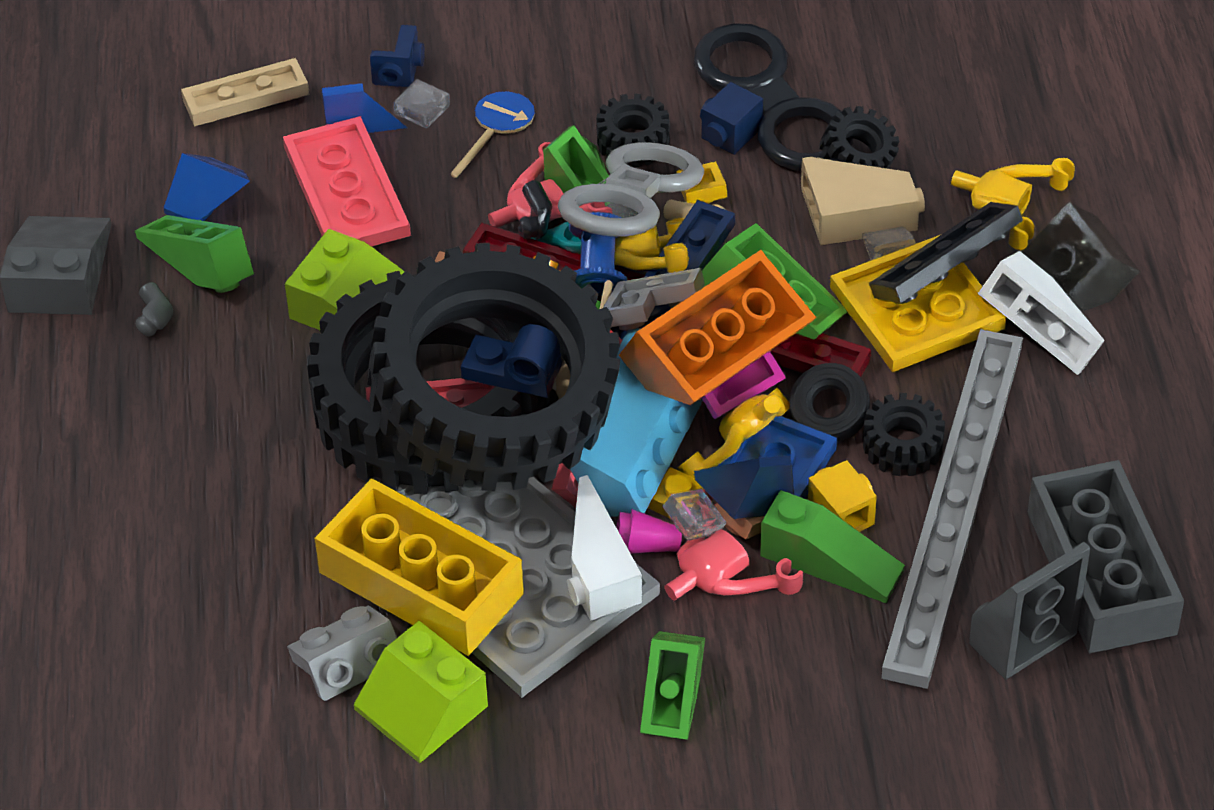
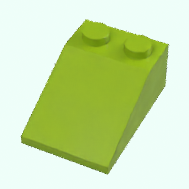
[285,229,405,330]

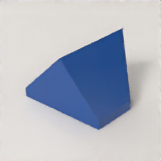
[321,83,408,133]
[164,153,250,221]

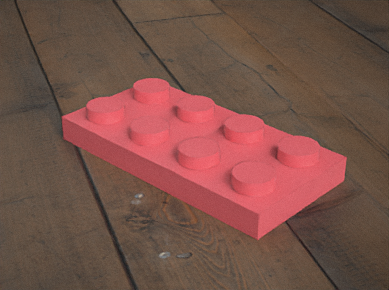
[283,116,411,247]

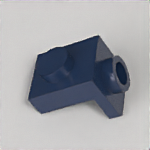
[370,25,425,88]

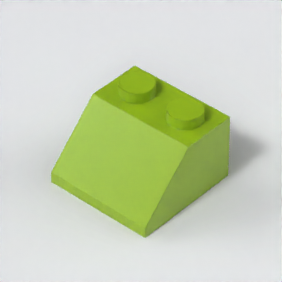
[354,621,488,763]

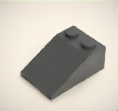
[0,216,112,315]
[969,542,1090,680]

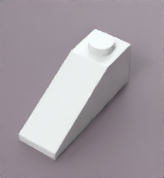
[978,251,1105,375]
[567,475,642,621]

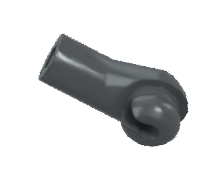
[135,282,173,337]

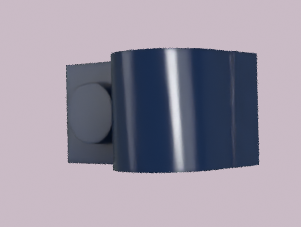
[461,324,562,398]

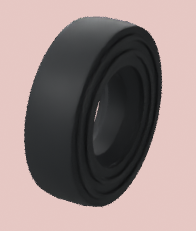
[790,363,870,442]

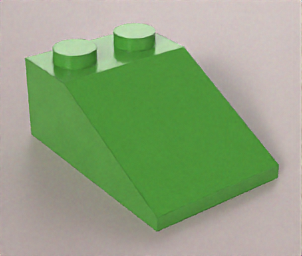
[702,223,847,340]

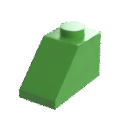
[640,631,705,740]

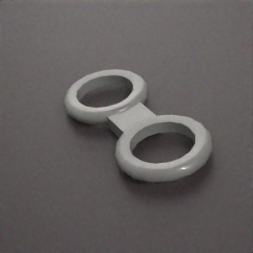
[558,142,704,237]

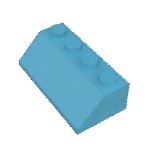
[570,328,703,516]

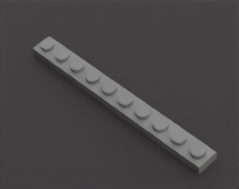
[881,329,1023,689]

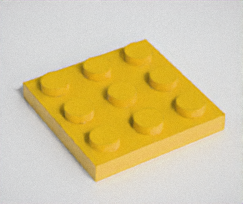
[830,234,1007,372]

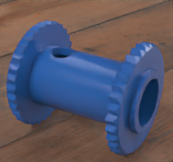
[569,212,627,296]

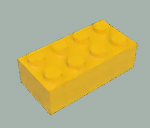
[314,478,524,656]

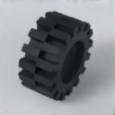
[596,93,670,168]
[819,106,899,169]
[863,393,945,476]

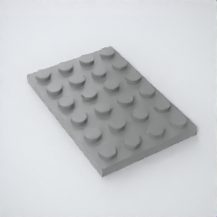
[396,477,660,698]

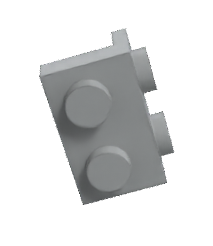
[287,605,397,701]

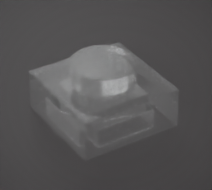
[393,79,450,129]
[662,489,727,541]

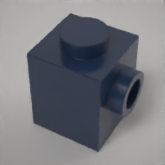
[700,82,763,155]

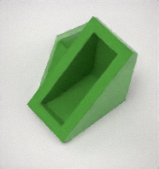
[543,125,609,205]

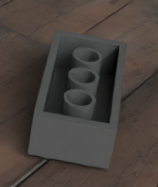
[1027,460,1184,654]

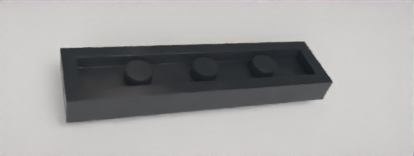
[869,202,1023,304]

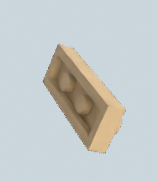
[181,58,309,126]

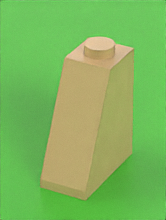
[801,157,925,245]

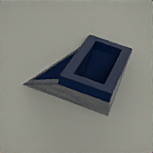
[694,456,794,519]

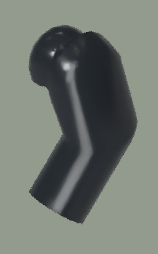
[518,180,553,240]

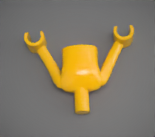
[951,158,1075,250]
[615,217,689,273]
[677,387,790,478]

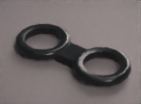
[694,23,853,171]

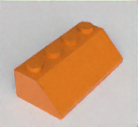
[619,250,817,405]

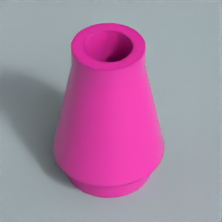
[616,509,683,554]

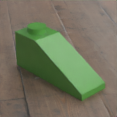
[135,215,254,293]
[760,490,905,603]

